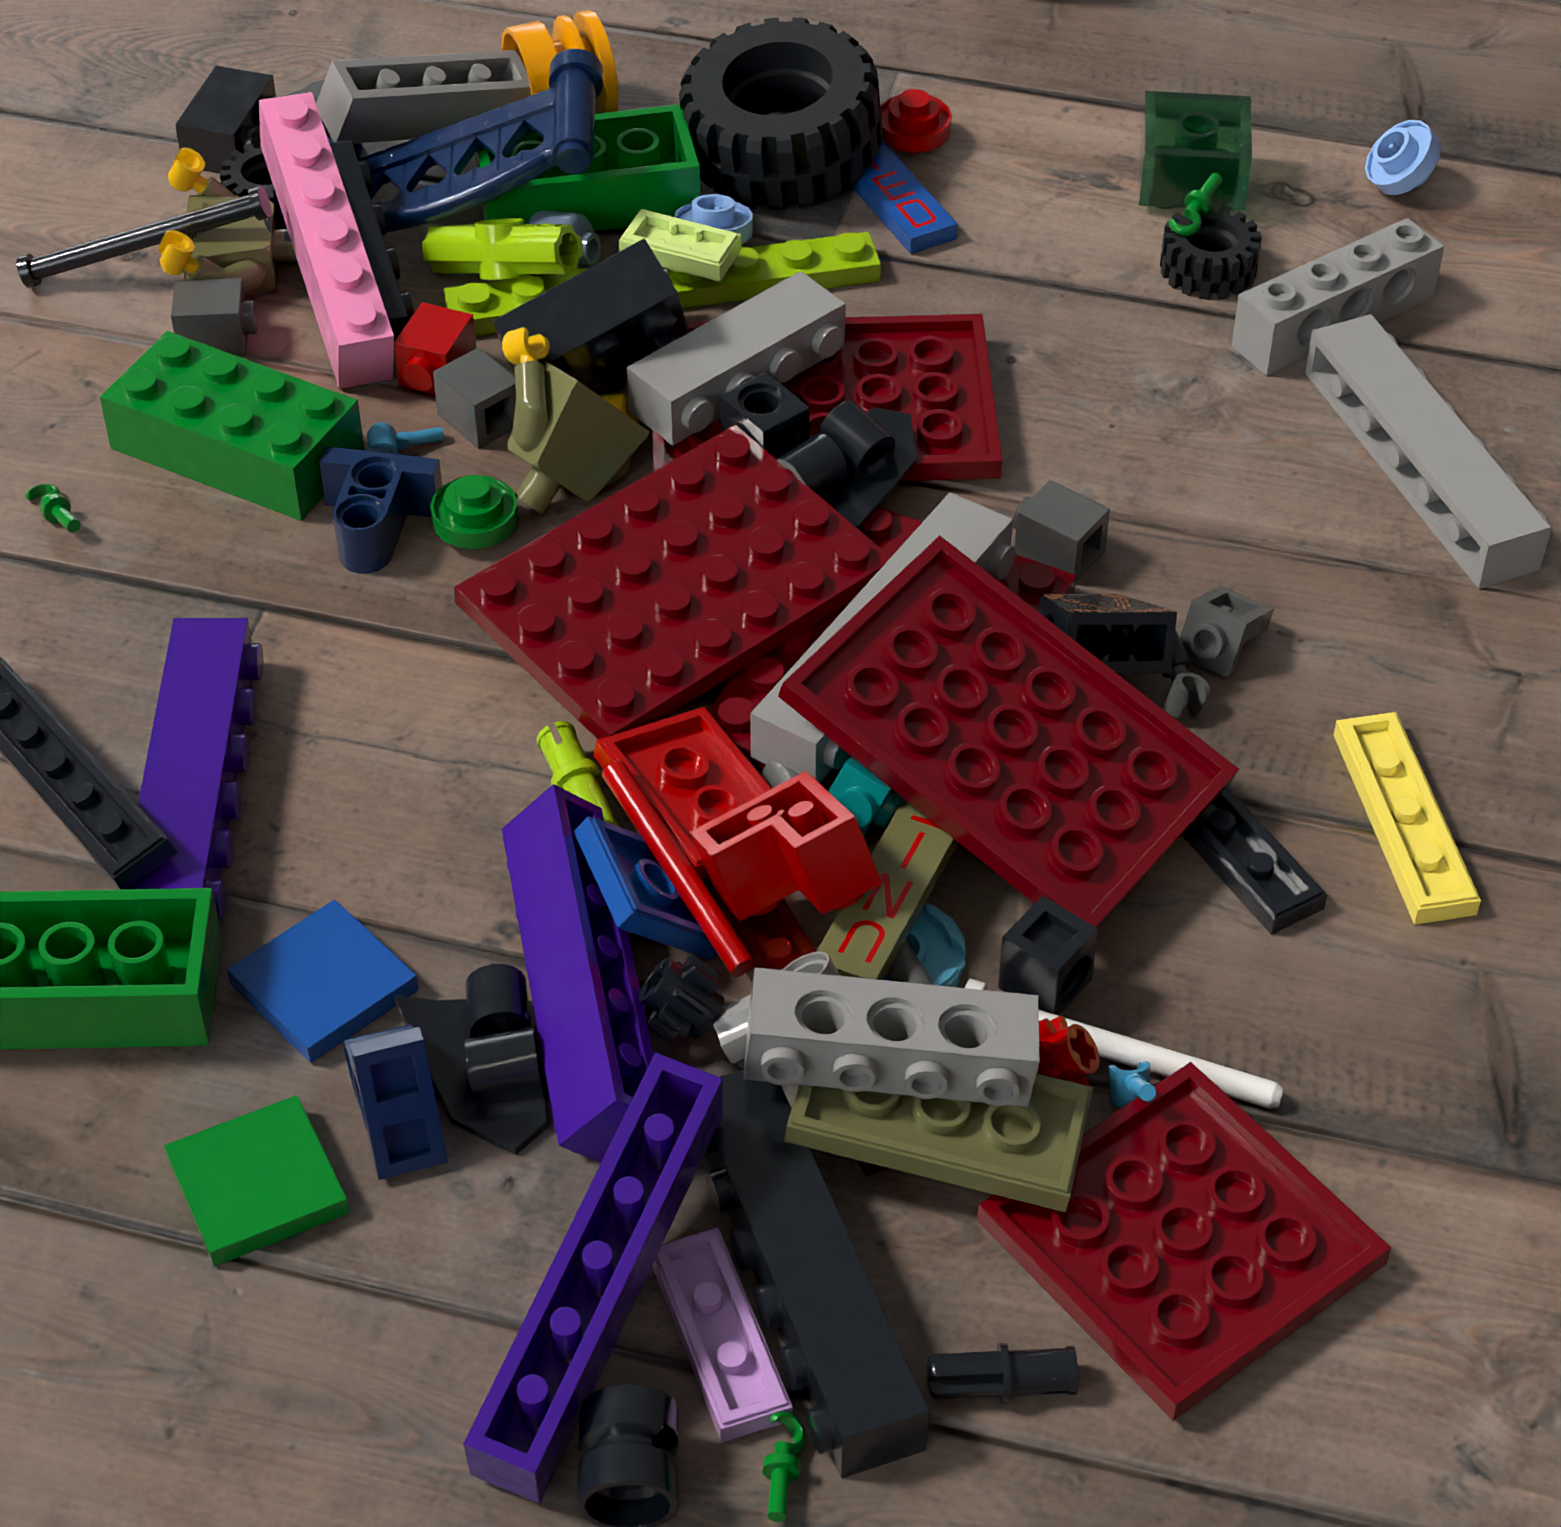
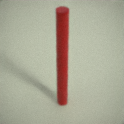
[602,761,755,977]

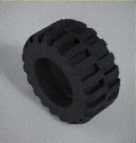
[679,17,883,210]

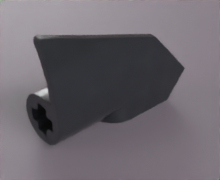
[776,400,917,529]
[395,964,548,1155]

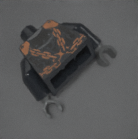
[1036,594,1210,718]

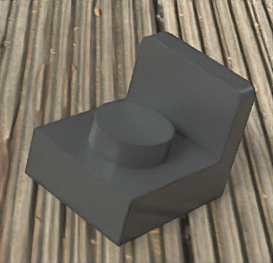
[1180,586,1274,677]

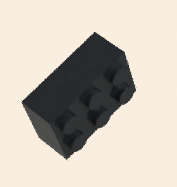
[492,238,688,393]

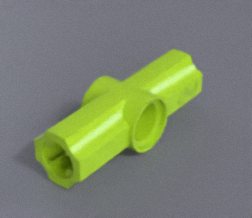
[422,218,583,280]

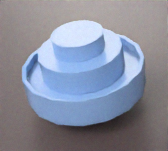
[1365,120,1442,195]
[674,194,753,244]

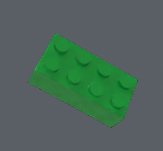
[474,104,700,231]
[99,331,365,521]
[0,888,223,1050]

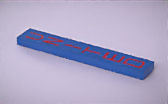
[786,111,957,254]

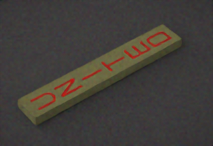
[816,799,959,980]

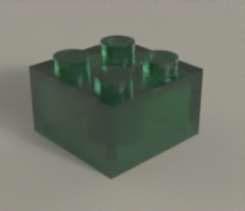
[1139,91,1252,212]

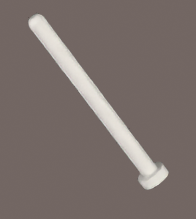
[965,978,1284,1109]

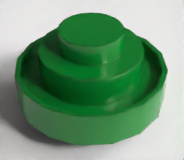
[430,475,519,549]

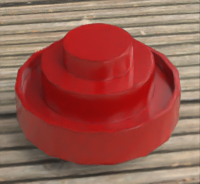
[881,89,952,153]

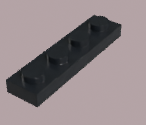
[330,140,414,350]

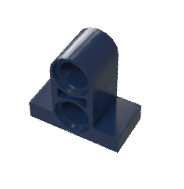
[319,446,442,574]
[343,1024,448,1180]

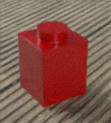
[394,302,476,395]

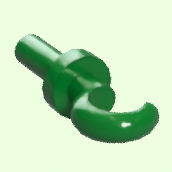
[1169,173,1223,236]
[25,484,81,533]
[762,1411,806,1522]

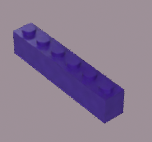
[130,618,264,919]
[501,784,654,1163]
[463,1052,723,1504]

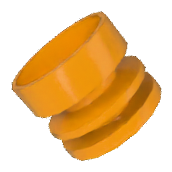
[501,9,619,114]

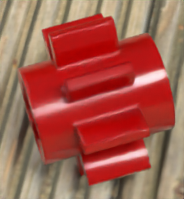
[1037,1015,1099,1087]

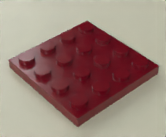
[977,1062,1391,1421]

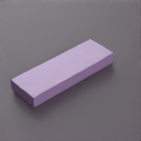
[652,1227,792,1443]

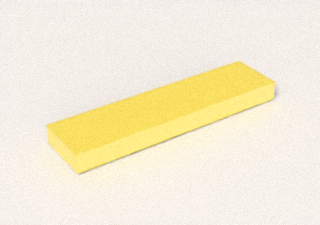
[1334,712,1481,925]

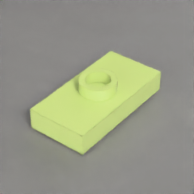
[619,209,741,282]

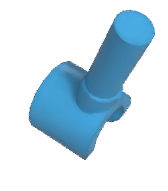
[366,422,444,455]
[1109,1061,1156,1108]

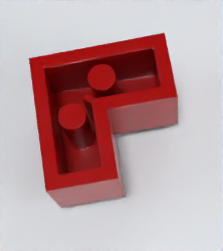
[690,771,882,922]

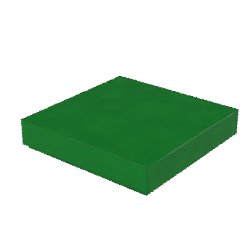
[163,1095,350,1267]

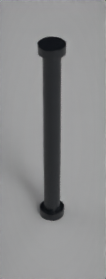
[16,186,272,288]

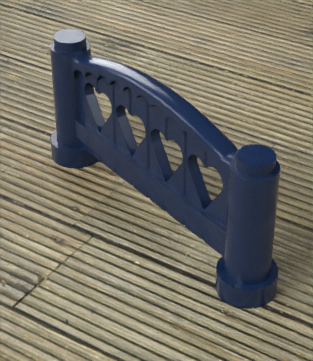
[328,49,603,233]

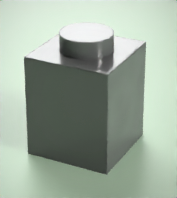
[171,278,257,357]
[433,347,516,449]
[1012,480,1110,583]

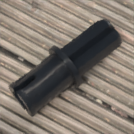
[926,1343,1079,1404]

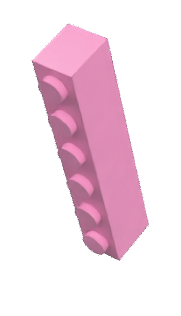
[259,92,394,389]

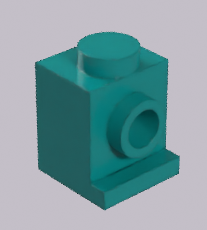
[828,756,904,837]

